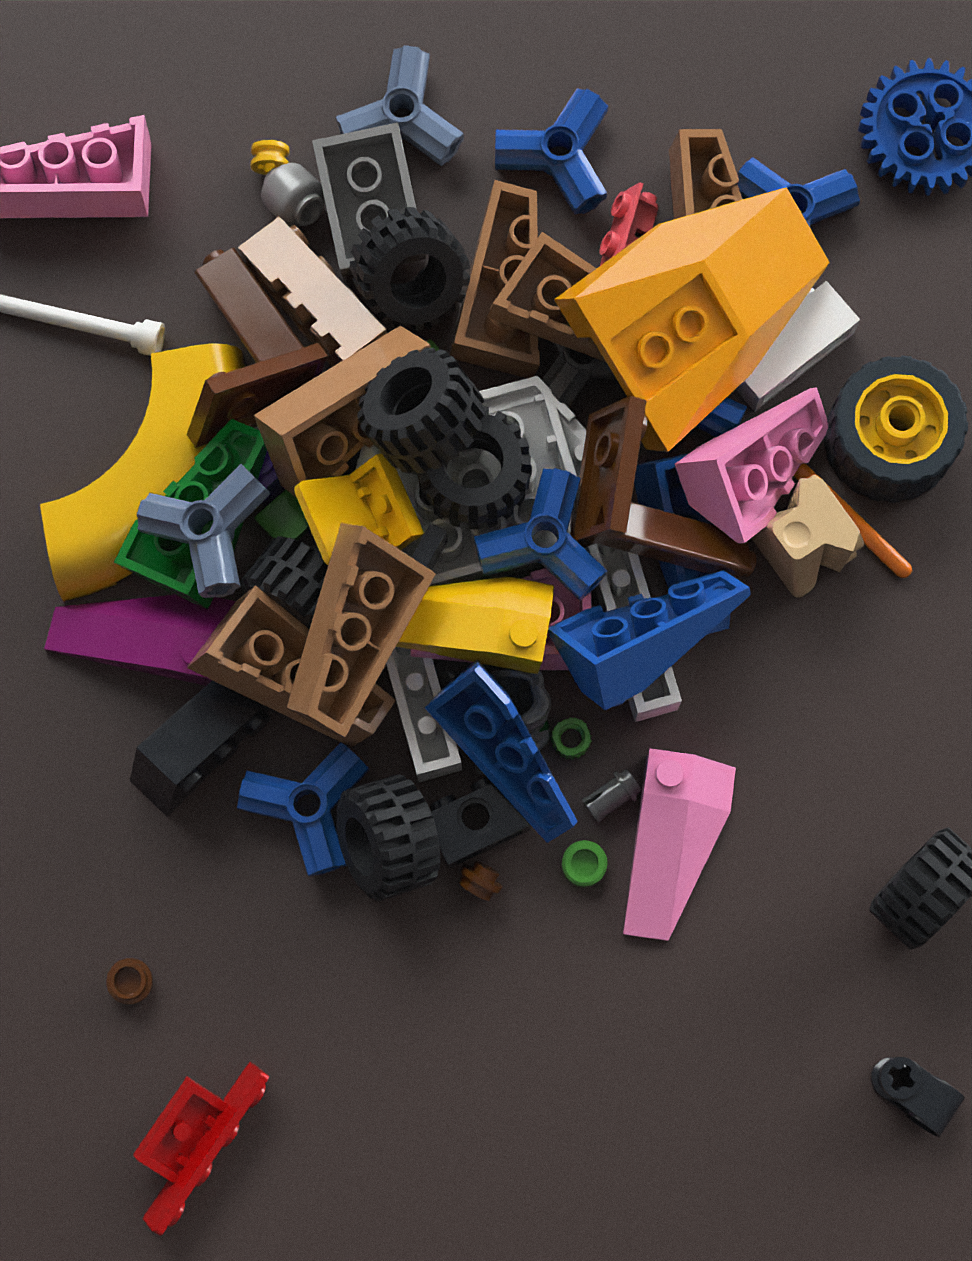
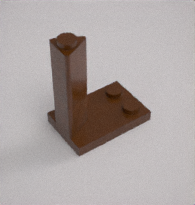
[186,248,327,448]
[570,395,756,578]

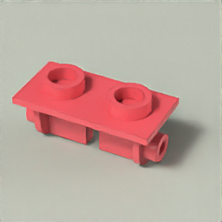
[599,182,659,266]

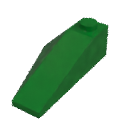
[114,419,267,609]

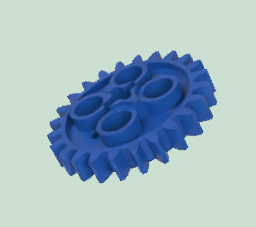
[858,58,972,196]

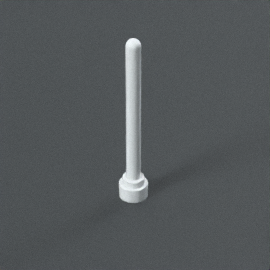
[0,294,166,356]

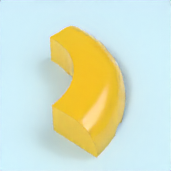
[40,344,245,601]

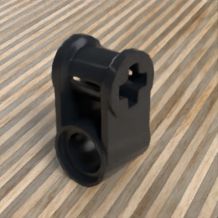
[871,1057,965,1137]

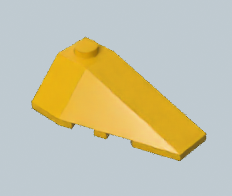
[396,577,554,674]

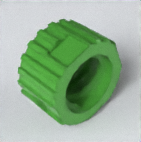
[551,717,592,760]

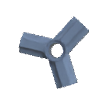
[336,45,464,166]
[137,464,271,598]

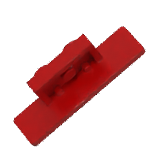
[133,1062,269,1236]

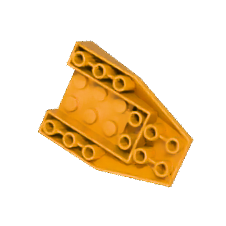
[554,187,830,452]

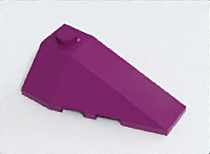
[44,595,236,686]

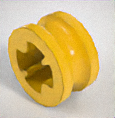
[251,140,289,175]

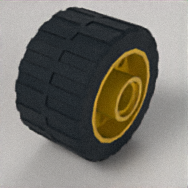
[824,355,968,503]

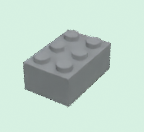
[312,122,426,277]

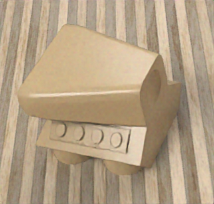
[752,475,864,598]

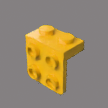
[294,453,425,565]

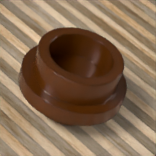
[458,861,503,901]
[106,958,153,1005]

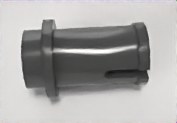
[582,769,642,823]

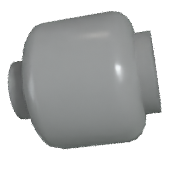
[261,162,324,227]

